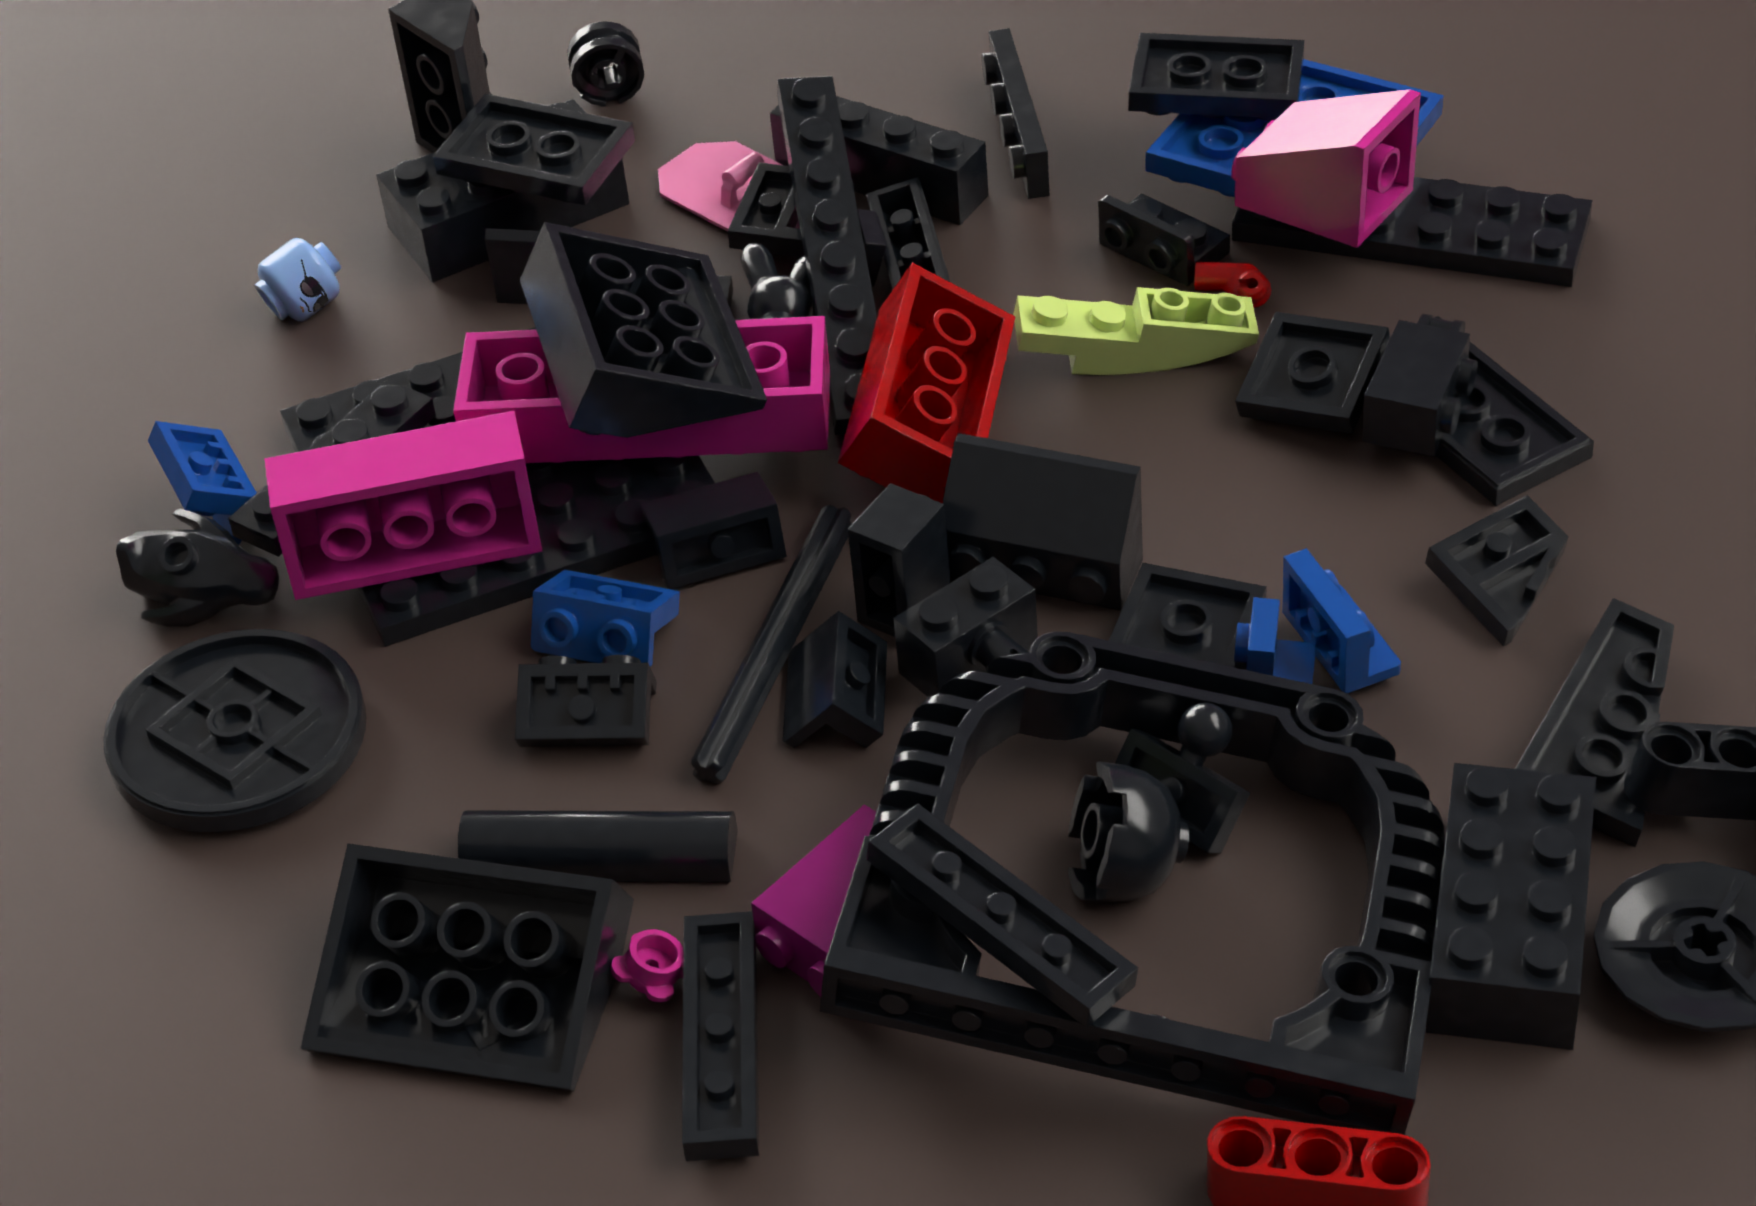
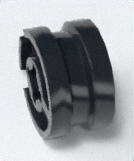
[567,21,645,106]

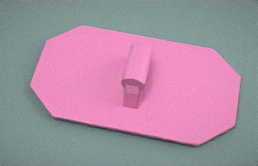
[658,141,800,232]

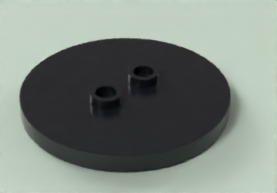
[103,629,367,832]

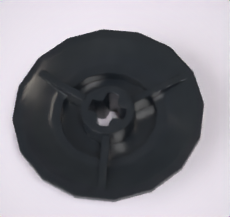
[1593,861,1756,1032]

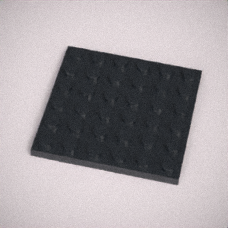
[280,327,715,647]

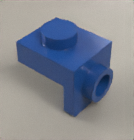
[1234,597,1316,684]

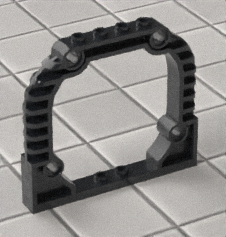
[820,631,1445,1135]

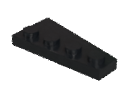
[1515,598,1674,847]

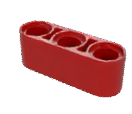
[1207,1116,1431,1206]

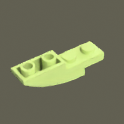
[1013,287,1259,375]

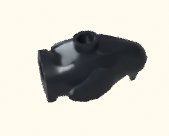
[116,509,279,627]

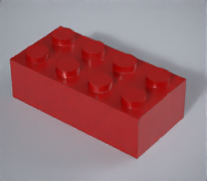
[838,262,1016,503]

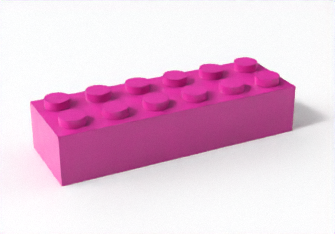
[453,316,830,463]

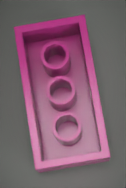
[264,410,543,600]

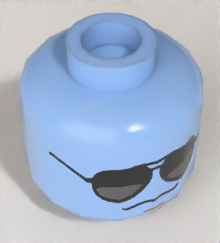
[254,238,341,321]

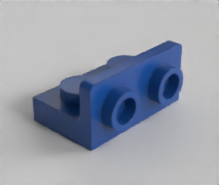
[148,421,257,545]
[1282,548,1401,693]
[531,570,680,667]

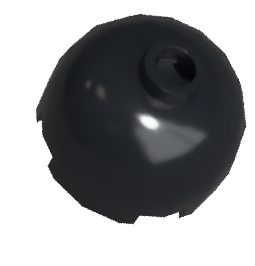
[1068,761,1189,903]

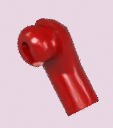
[1194,262,1272,308]

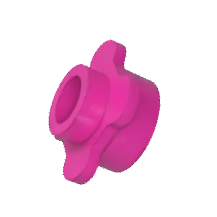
[610,929,683,1002]

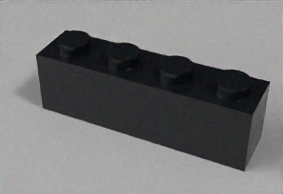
[770,96,989,225]

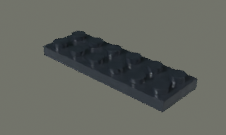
[1232,177,1593,287]

